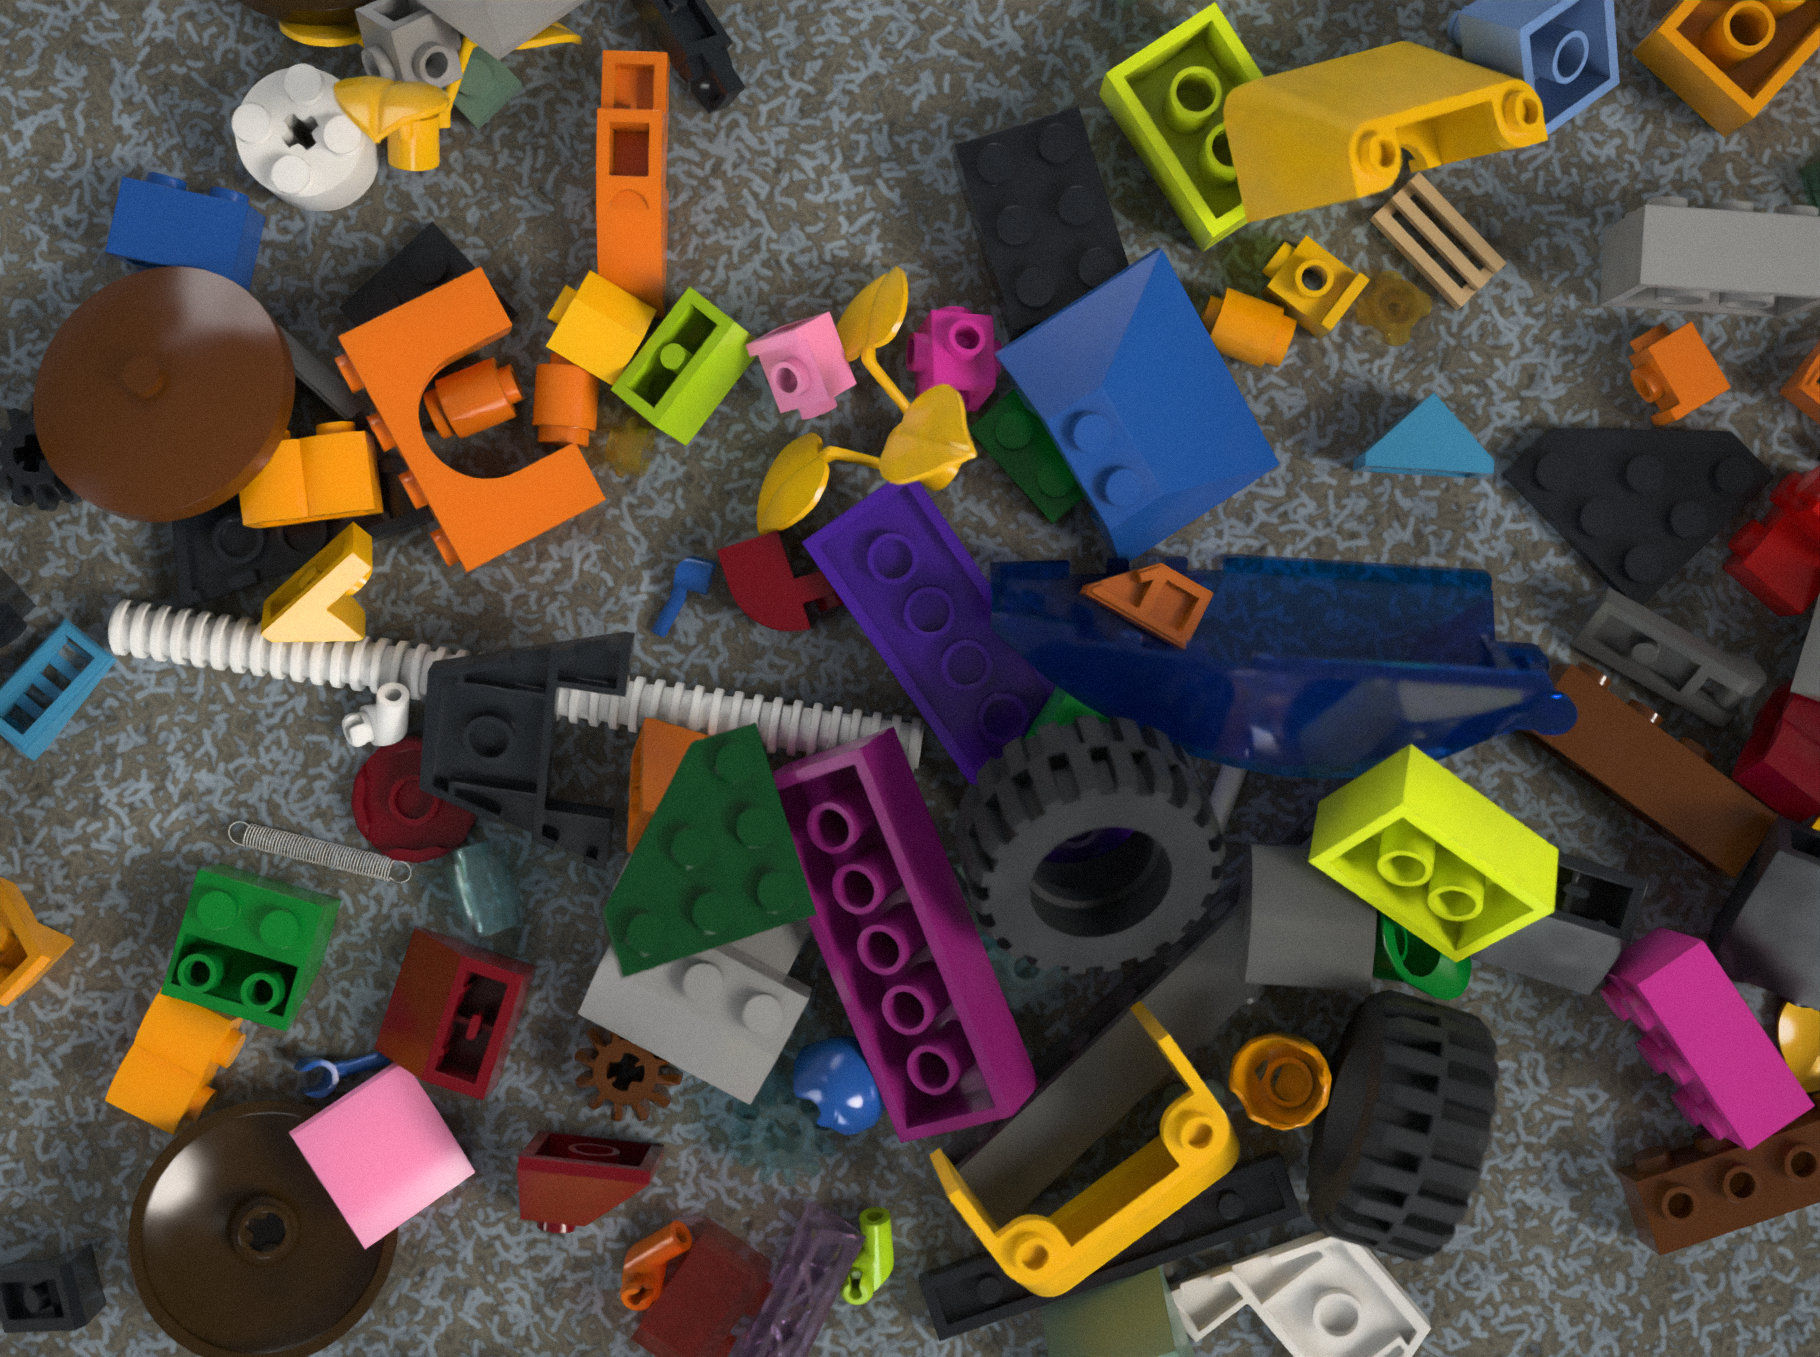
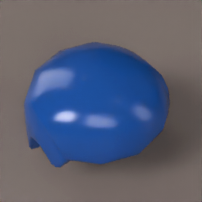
[793,1035,886,1136]

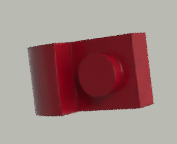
[716,530,845,633]

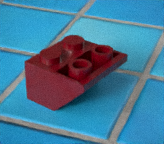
[374,926,537,1100]

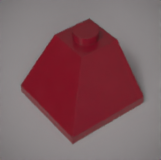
[517,1130,665,1233]

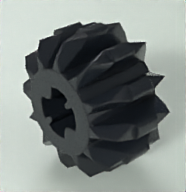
[0,402,82,512]

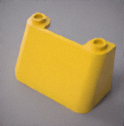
[1223,41,1548,223]

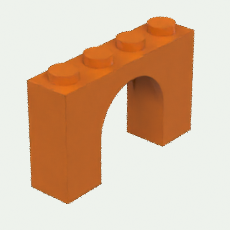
[333,266,606,574]

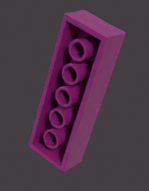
[772,727,1040,1143]

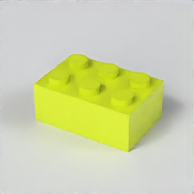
[1099,2,1264,253]
[1308,744,1559,963]

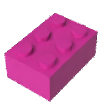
[1600,926,1815,1150]

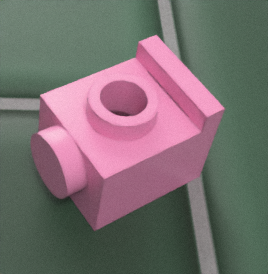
[745,312,857,420]

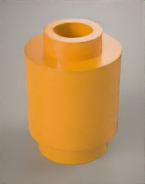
[1200,287,1297,368]

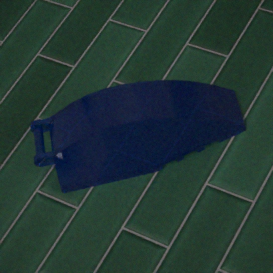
[989,554,1578,779]

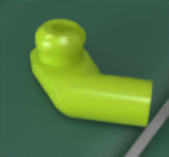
[837,1207,894,1305]

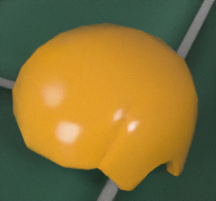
[1228,1030,1332,1131]

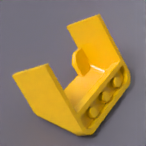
[929,1001,1240,1297]

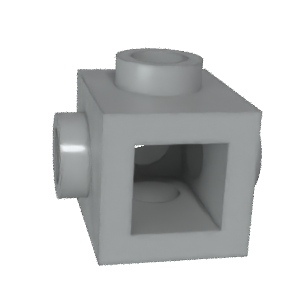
[355,0,463,88]

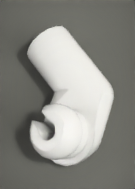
[342,682,410,747]

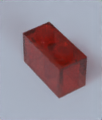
[631,1218,774,1357]

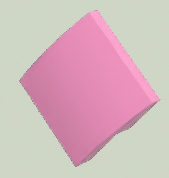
[289,1062,475,1249]

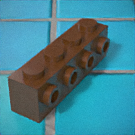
[1616,1090,1820,1256]

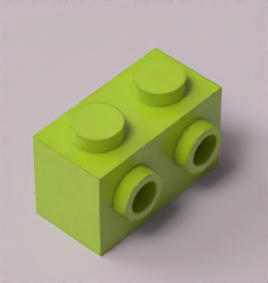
[610,286,757,446]

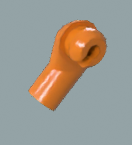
[619,1220,692,1311]

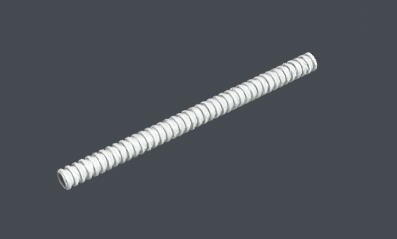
[108,599,924,773]

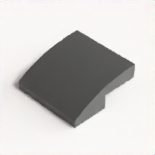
[1236,841,1377,992]

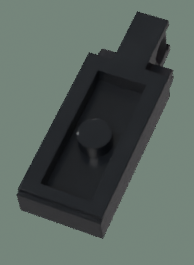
[631,0,745,114]

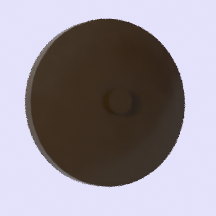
[128,1100,398,1357]

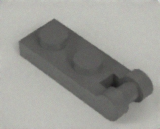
[1571,587,1767,727]

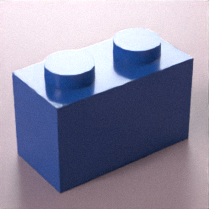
[105,172,266,291]

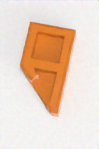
[1079,563,1214,650]

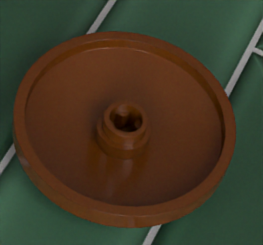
[33,266,295,522]

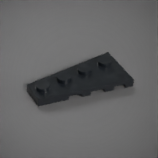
[172,458,435,609]

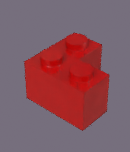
[1721,465,1820,617]

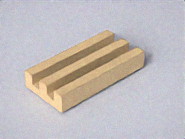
[1369,172,1507,310]

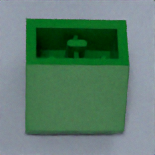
[160,863,342,1031]

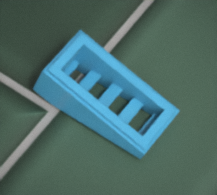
[0,618,116,762]

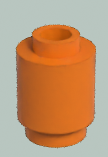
[532,353,600,448]
[423,357,525,439]

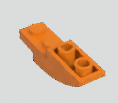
[596,50,670,319]

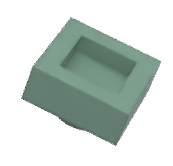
[441,46,524,130]

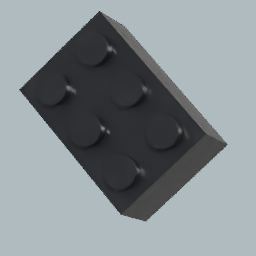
[953,106,1129,342]

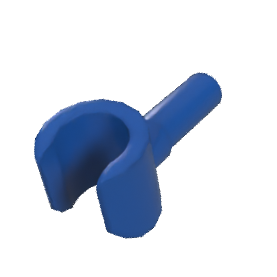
[651,556,717,638]
[294,1051,390,1098]

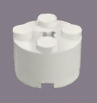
[232,64,381,211]

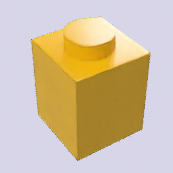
[546,270,657,386]

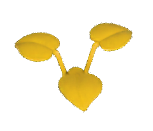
[279,20,582,171]
[757,266,976,536]

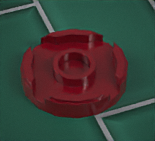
[351,736,478,863]

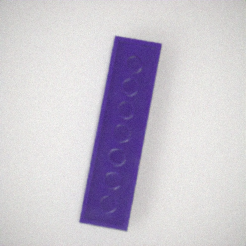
[801,480,1134,863]

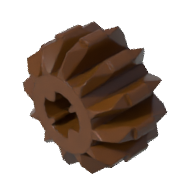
[574,1025,684,1122]

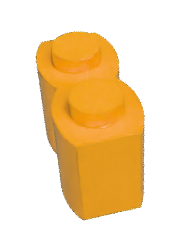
[239,421,384,528]
[105,986,246,1136]

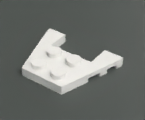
[1168,1230,1431,1357]

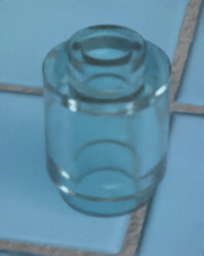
[443,840,523,939]

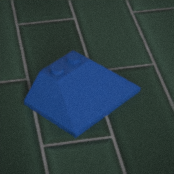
[994,247,1280,567]

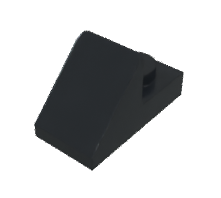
[0,1243,106,1333]

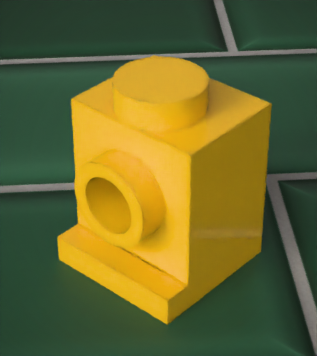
[1260,235,1370,340]

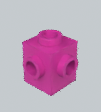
[906,306,1002,412]

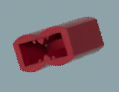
[1733,677,1820,823]

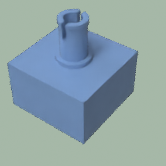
[1447,0,1620,147]

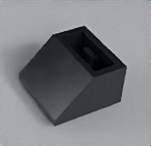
[1468,852,1649,996]

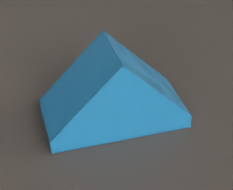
[1353,392,1495,479]

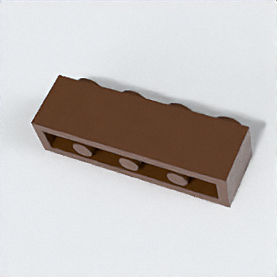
[1510,661,1779,878]

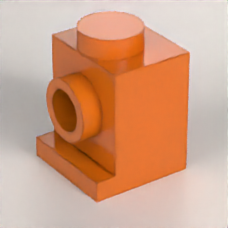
[1628,321,1731,427]

